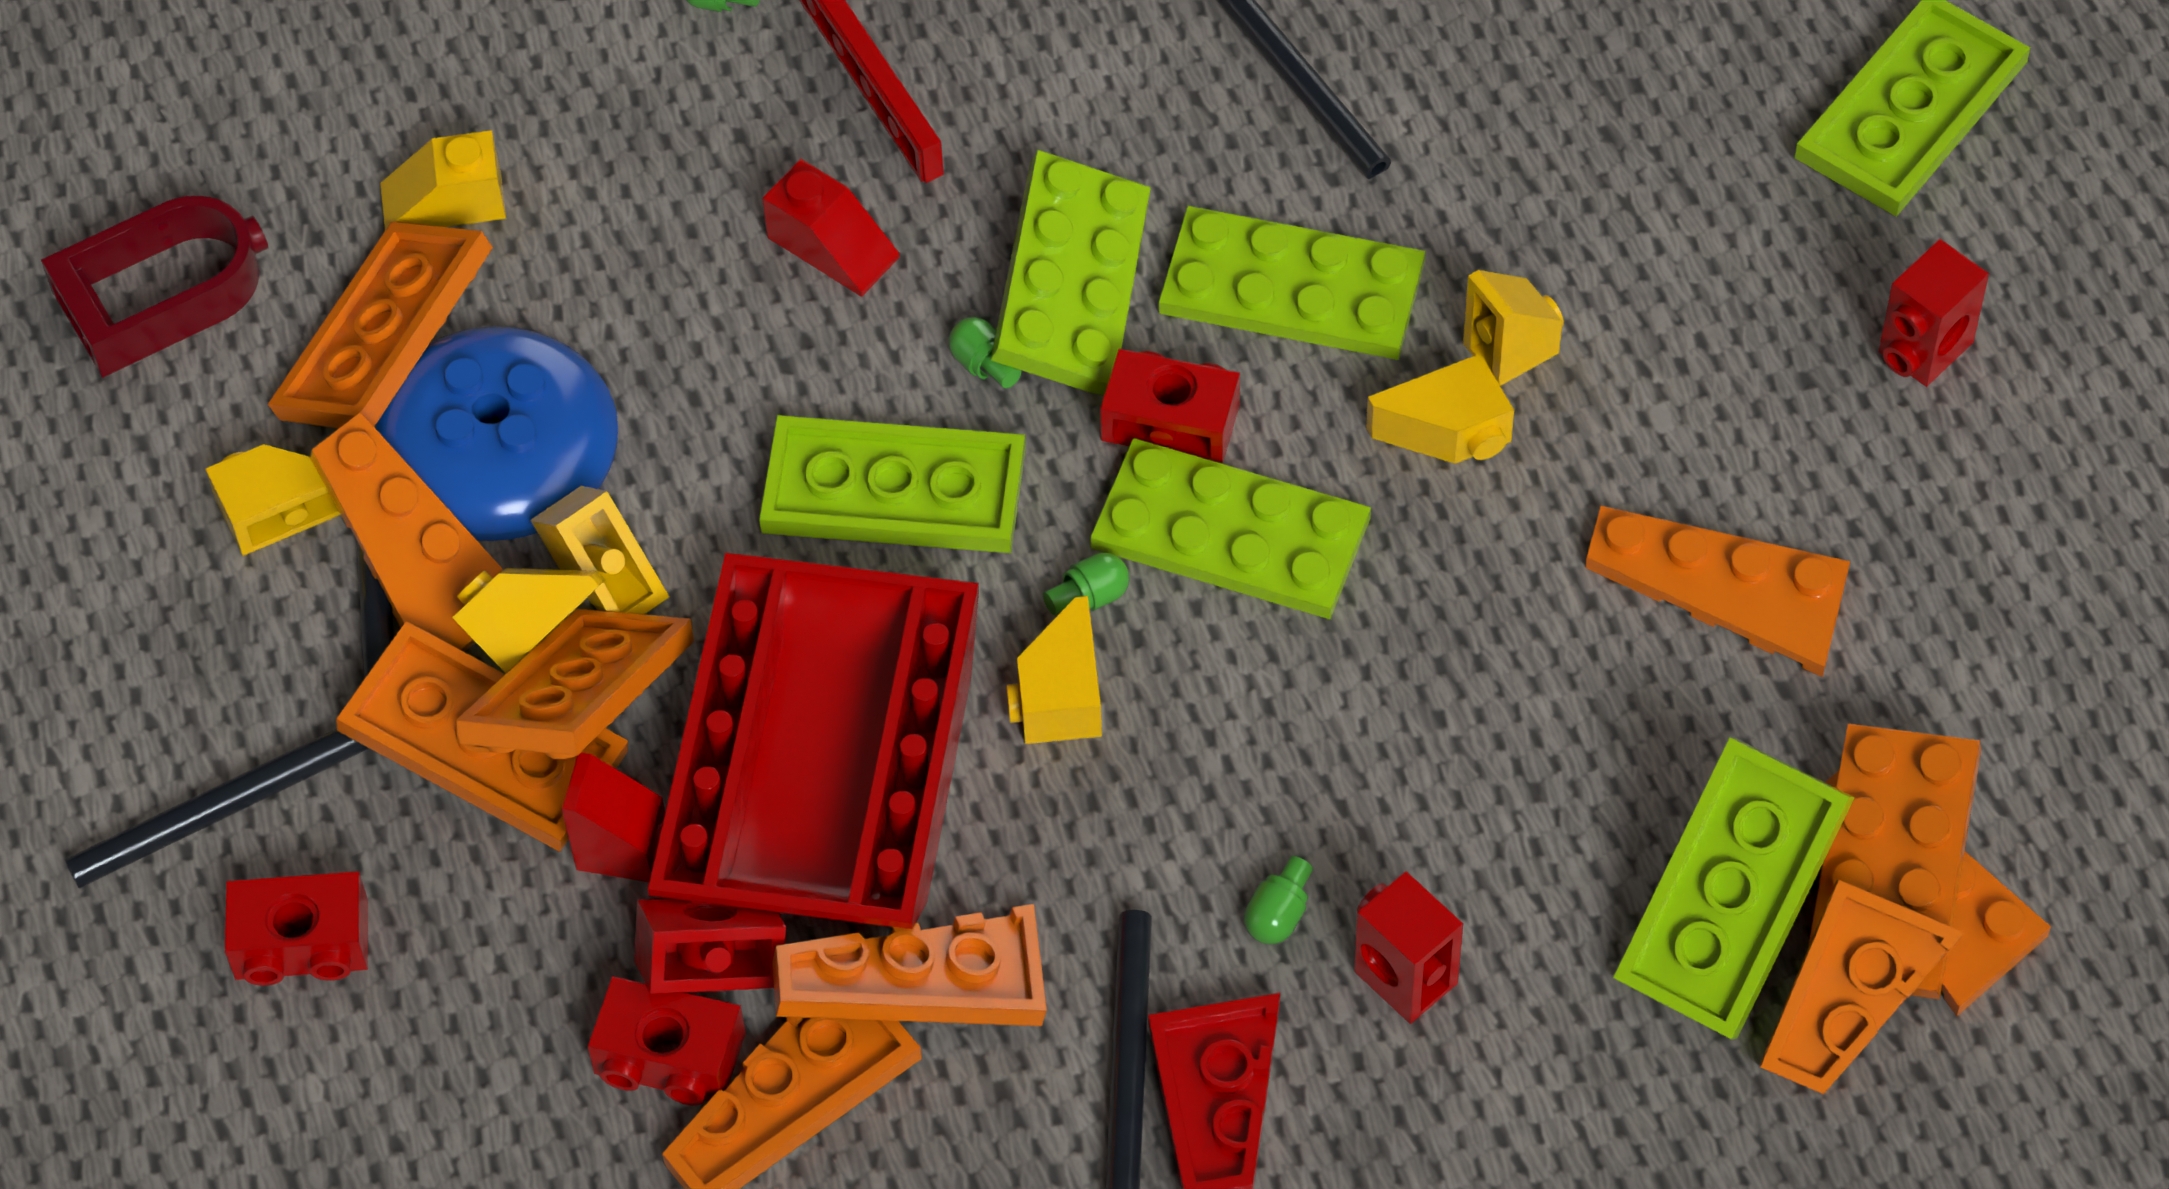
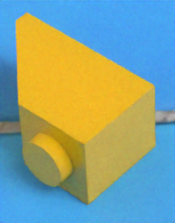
[380,130,506,230]
[1463,270,1564,386]
[1366,353,1514,464]
[205,444,341,556]
[530,486,670,615]
[452,568,605,673]
[1006,596,1102,744]

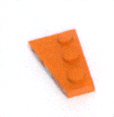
[1759,880,1965,1094]

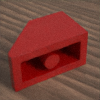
[762,159,900,297]
[562,752,665,882]

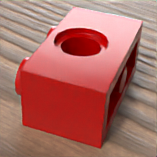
[1878,239,1989,387]
[1100,349,1240,464]
[225,871,368,986]
[1354,871,1463,1024]
[634,898,786,994]
[587,976,746,1106]

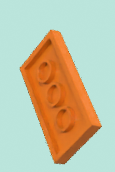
[268,222,493,428]
[456,609,694,759]
[336,621,628,852]
[1808,724,1982,1000]

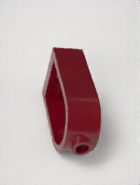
[41,196,269,378]

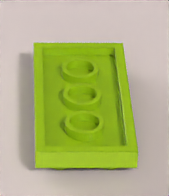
[1795,0,2031,217]
[991,150,1151,395]
[1159,206,1426,360]
[759,415,1026,553]
[1091,438,1371,619]
[1613,737,1855,1039]

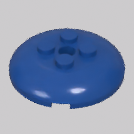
[374,326,618,541]

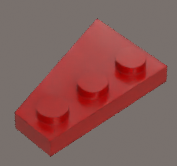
[1148,993,1280,1189]

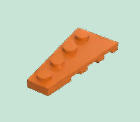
[311,412,503,652]
[1585,506,1850,677]
[1825,771,2051,1017]
[772,904,1047,1026]
[662,1017,922,1189]

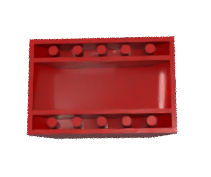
[648,552,979,929]

